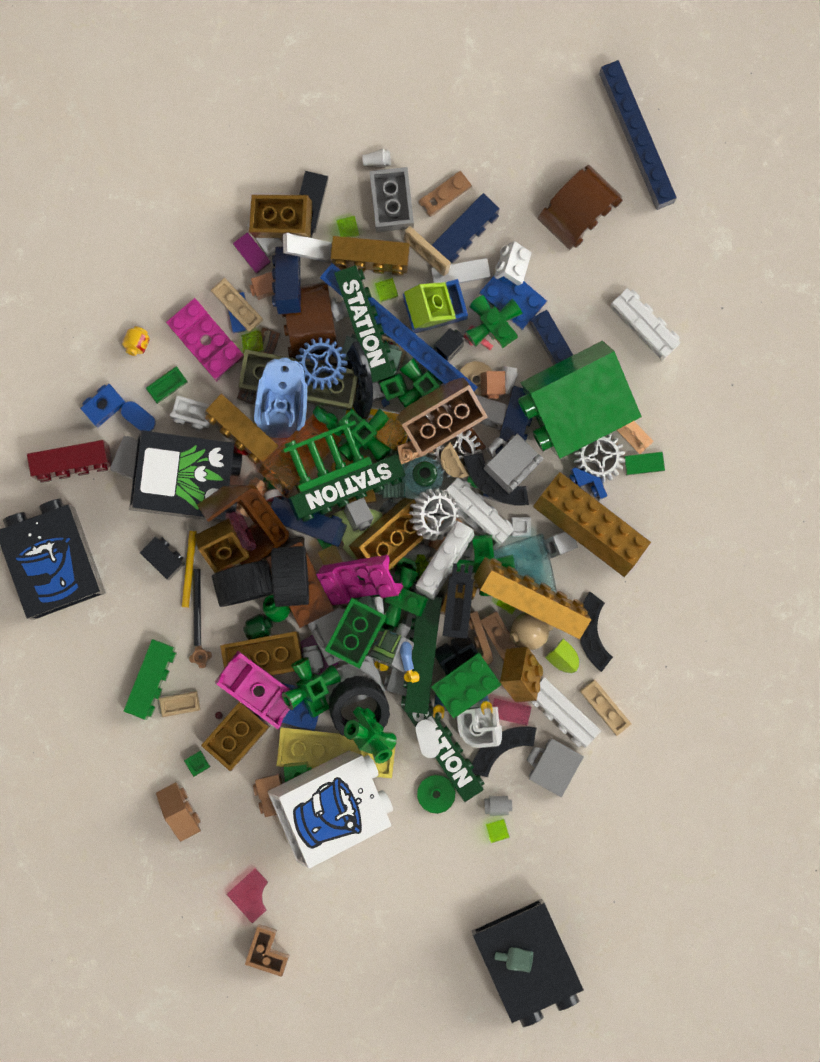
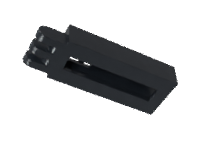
[299,171,329,238]
[442,563,474,639]

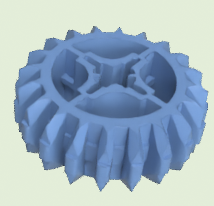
[296,338,347,390]

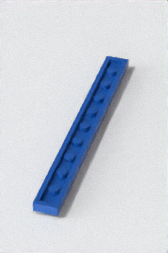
[320,263,478,392]

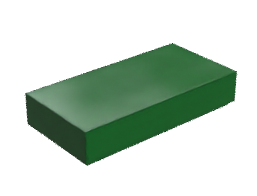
[146,366,188,404]
[624,452,665,476]

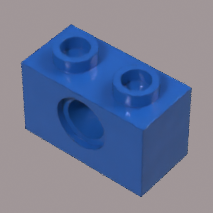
[80,384,126,428]

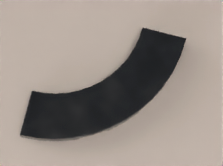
[347,341,373,420]
[463,453,529,506]
[580,592,613,672]
[471,726,537,777]

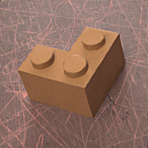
[253,773,283,817]
[156,782,201,842]
[245,924,289,977]

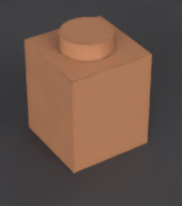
[249,272,275,300]
[481,371,505,399]

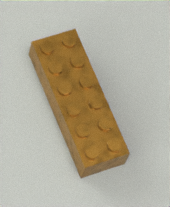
[533,472,651,577]
[473,557,591,639]

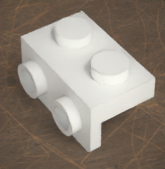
[494,241,532,285]
[170,396,210,430]

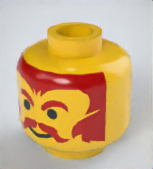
[122,326,150,356]

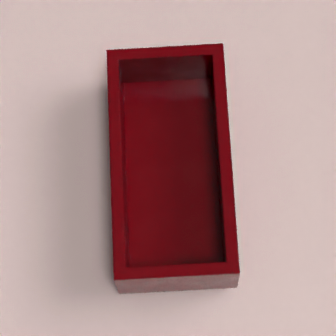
[27,440,112,483]

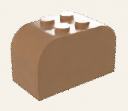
[397,378,488,457]

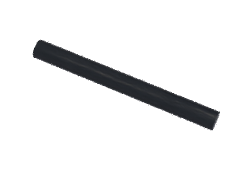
[193,569,201,646]

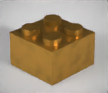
[195,518,250,573]
[500,647,543,702]

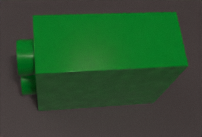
[518,340,642,459]

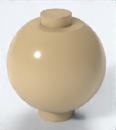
[510,613,553,650]

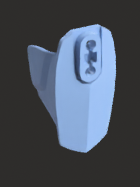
[254,358,307,438]

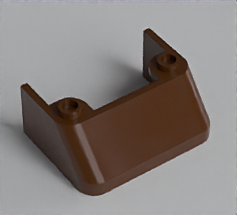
[197,485,289,565]

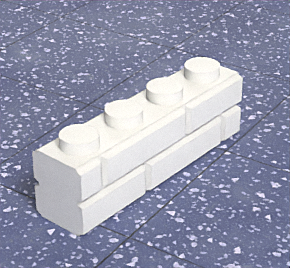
[610,288,681,361]
[445,478,514,550]
[416,521,474,600]
[530,677,601,748]

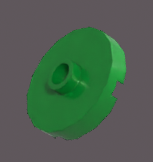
[313,405,344,436]
[417,775,456,814]

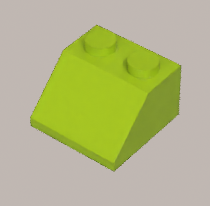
[404,282,456,329]

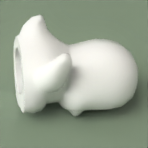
[331,297,349,322]

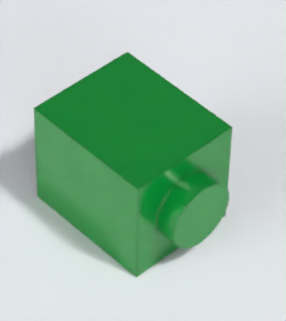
[380,373,408,401]

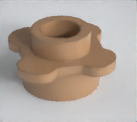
[189,646,212,668]

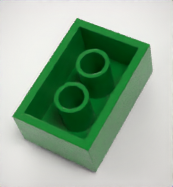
[324,598,387,669]
[431,653,502,719]

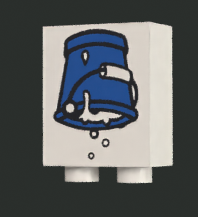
[267,750,393,869]

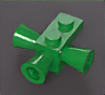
[465,295,523,349]
[397,358,443,408]
[338,408,392,462]
[456,535,515,596]
[374,566,428,627]
[282,657,341,718]
[344,706,397,764]

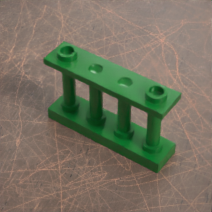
[281,419,372,493]

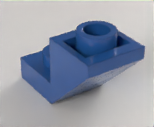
[569,468,608,500]

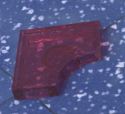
[226,868,268,923]

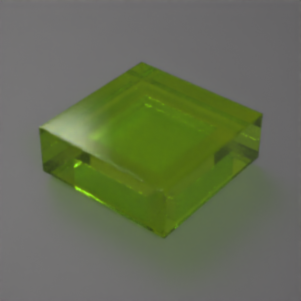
[375,278,399,302]
[241,330,263,353]
[486,819,510,843]

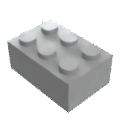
[370,167,414,232]

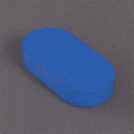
[121,401,156,431]

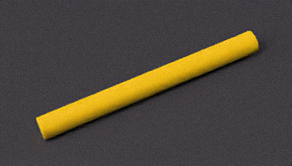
[181,531,197,608]

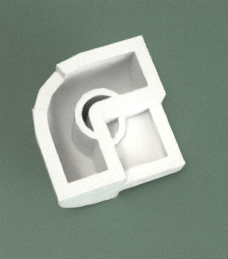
[457,707,502,748]

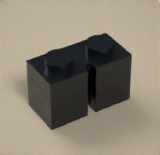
[434,328,464,362]
[140,536,185,580]
[435,636,478,675]

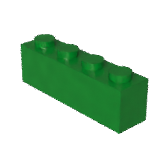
[123,639,177,720]

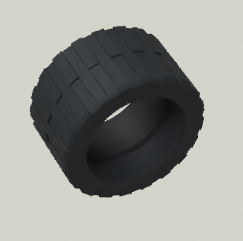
[271,546,309,607]
[211,560,273,607]
[329,676,390,740]

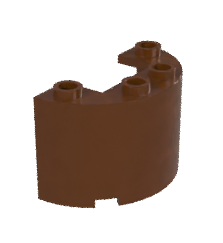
[537,165,623,250]
[282,282,338,359]

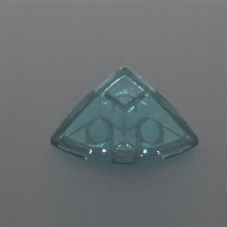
[494,533,557,592]

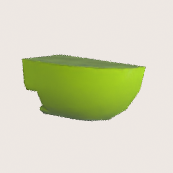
[545,638,579,673]

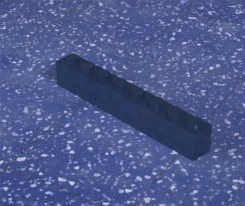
[599,60,677,210]

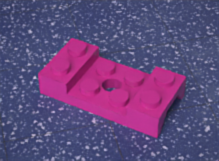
[166,298,244,382]
[316,555,403,605]
[215,651,291,729]

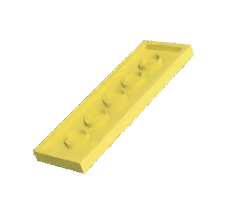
[276,727,395,778]

